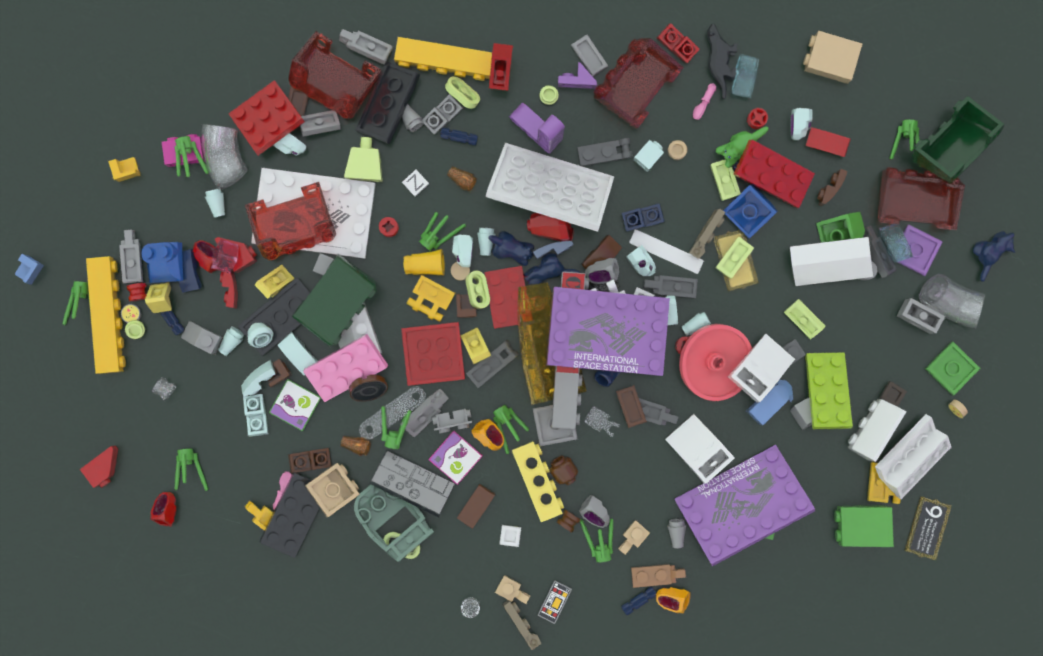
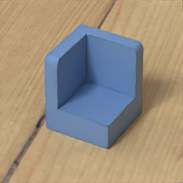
[15,254,44,285]

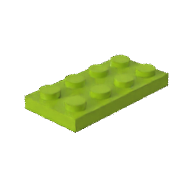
[805,353,853,429]

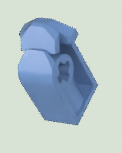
[746,379,793,425]

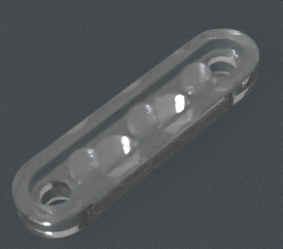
[359,387,426,439]

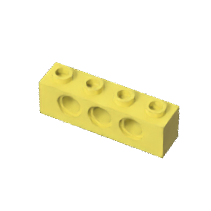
[512,441,564,522]

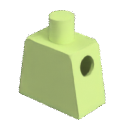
[344,137,383,182]

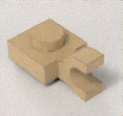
[618,520,650,555]
[495,575,530,604]

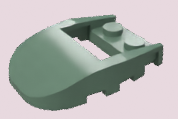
[354,485,434,563]

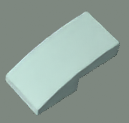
[278,332,318,375]
[241,360,275,397]
[243,394,269,437]

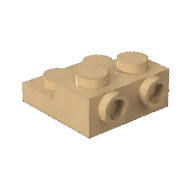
[305,463,360,517]

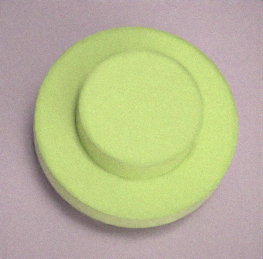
[540,86,559,105]
[125,320,145,339]

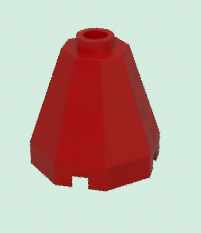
[527,213,574,242]

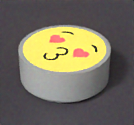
[121,304,142,323]

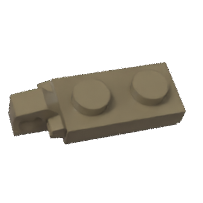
[689,209,725,259]
[503,600,541,650]

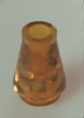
[447,166,477,191]
[341,436,371,456]

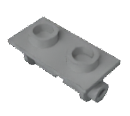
[432,408,473,433]

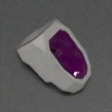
[585,258,619,284]
[579,495,610,528]

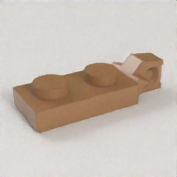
[631,564,686,588]

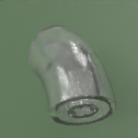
[201,124,248,189]
[919,274,986,329]

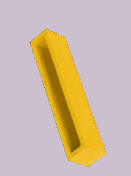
[394,37,492,81]
[86,256,126,374]

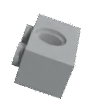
[897,298,945,334]

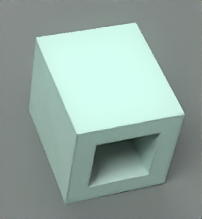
[633,140,664,172]

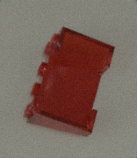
[288,31,381,119]
[594,38,684,128]
[878,167,965,230]
[245,182,336,260]

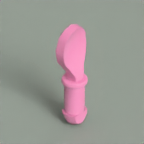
[693,83,717,120]
[273,472,292,510]

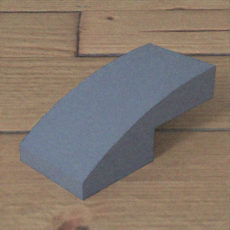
[533,241,574,260]

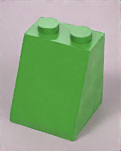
[834,505,894,547]

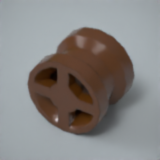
[557,509,581,533]

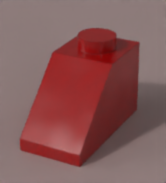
[489,43,513,91]
[214,237,257,273]
[80,446,118,488]

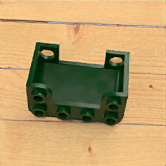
[912,96,1004,183]
[292,254,377,347]

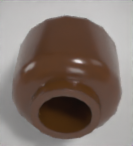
[550,455,578,485]

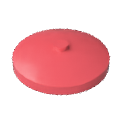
[679,324,752,401]

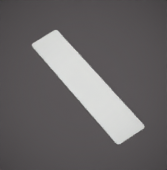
[630,230,704,274]

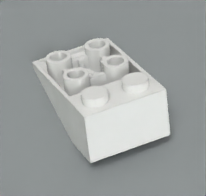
[728,334,795,402]
[665,414,735,484]

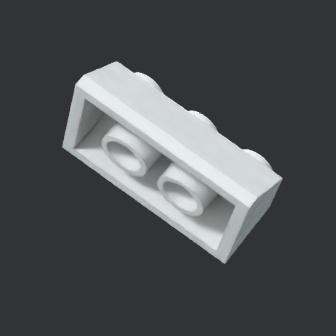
[338,302,383,354]
[848,399,906,462]

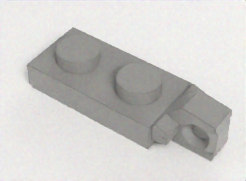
[339,29,393,65]
[119,230,143,284]
[400,389,449,437]

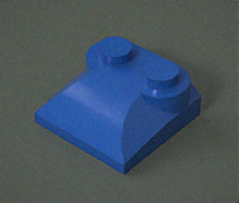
[723,184,778,239]
[141,242,183,284]

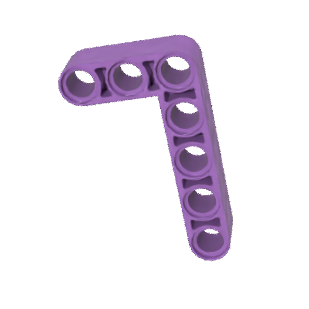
[509,103,565,154]

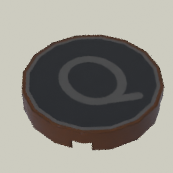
[349,375,388,401]

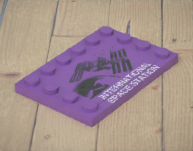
[546,287,670,376]
[674,445,815,566]

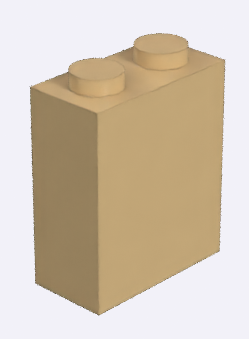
[803,31,862,84]

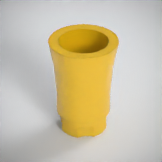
[403,249,445,276]

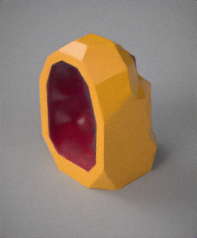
[471,419,504,451]
[656,587,691,613]

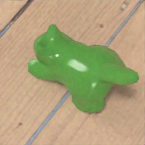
[716,127,769,168]

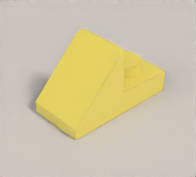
[255,265,295,299]
[145,282,172,313]
[461,327,491,364]

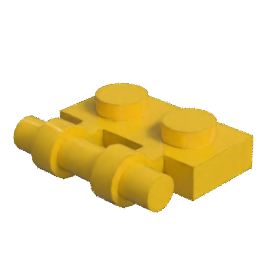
[406,275,455,322]
[867,462,900,504]

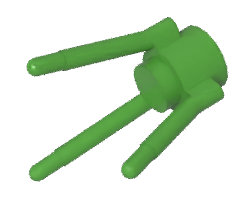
[890,120,921,167]
[174,136,209,177]
[419,212,466,251]
[62,281,90,325]
[493,405,529,454]
[381,406,411,449]
[174,449,208,491]
[580,519,613,562]

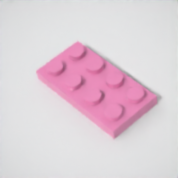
[303,334,388,402]

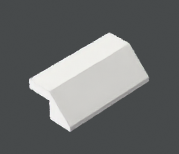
[790,237,873,286]
[875,414,951,499]

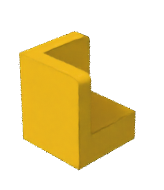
[108,157,140,182]

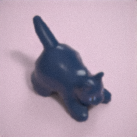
[488,231,534,266]
[973,231,1015,282]
[523,253,580,291]

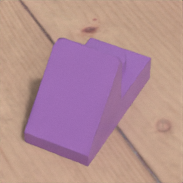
[558,62,597,89]

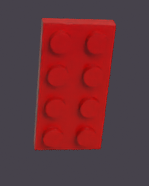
[733,140,815,208]

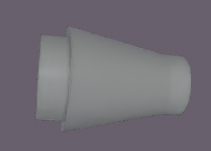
[402,104,423,132]
[667,518,686,548]

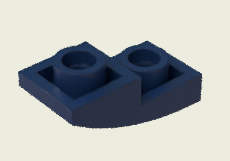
[622,203,665,232]
[178,249,202,293]

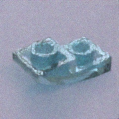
[731,54,759,98]
[879,222,913,263]

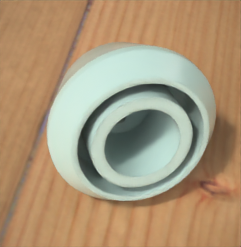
[248,323,273,348]

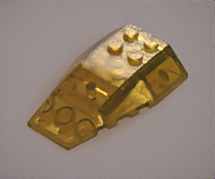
[517,282,587,405]

